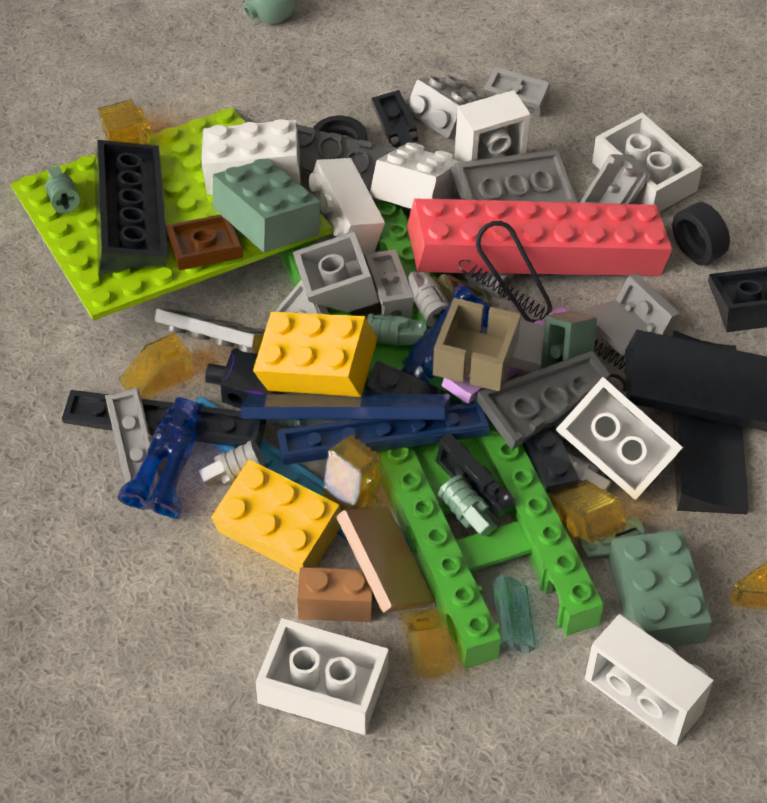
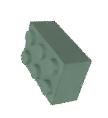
[213,158,321,252]
[608,529,712,647]

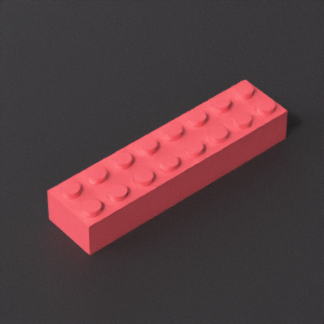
[407,198,672,276]

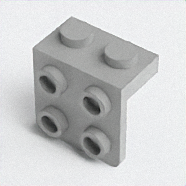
[407,75,485,139]
[583,273,680,355]

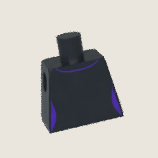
[205,348,280,408]

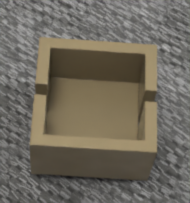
[433,298,521,392]

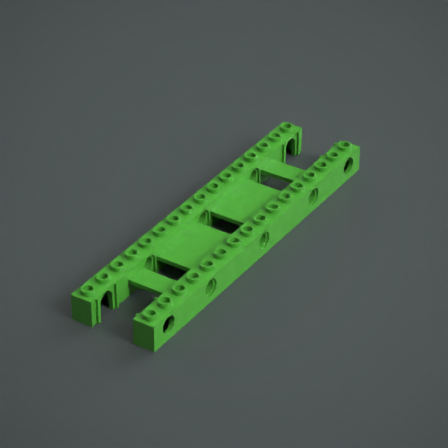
[279,200,604,669]

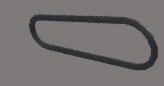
[476,221,552,323]

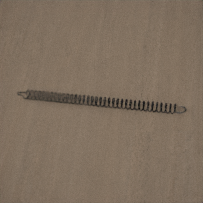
[458,260,626,373]

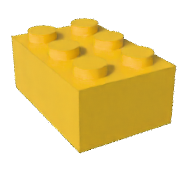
[253,312,378,397]
[211,459,342,574]

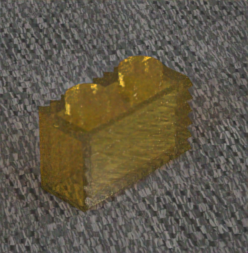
[97,99,152,145]
[321,435,382,512]
[550,479,626,544]

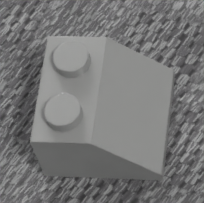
[293,231,379,313]

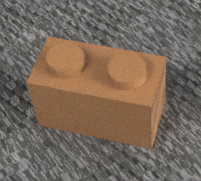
[297,567,373,622]

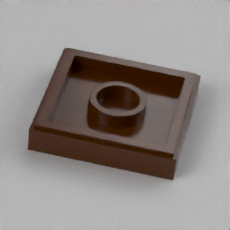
[166,214,243,270]

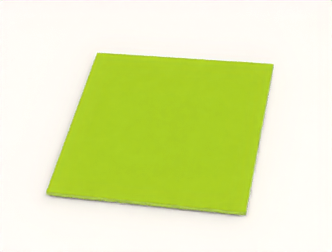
[10,107,334,321]

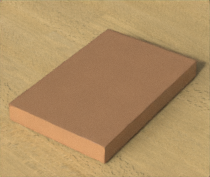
[337,508,435,612]

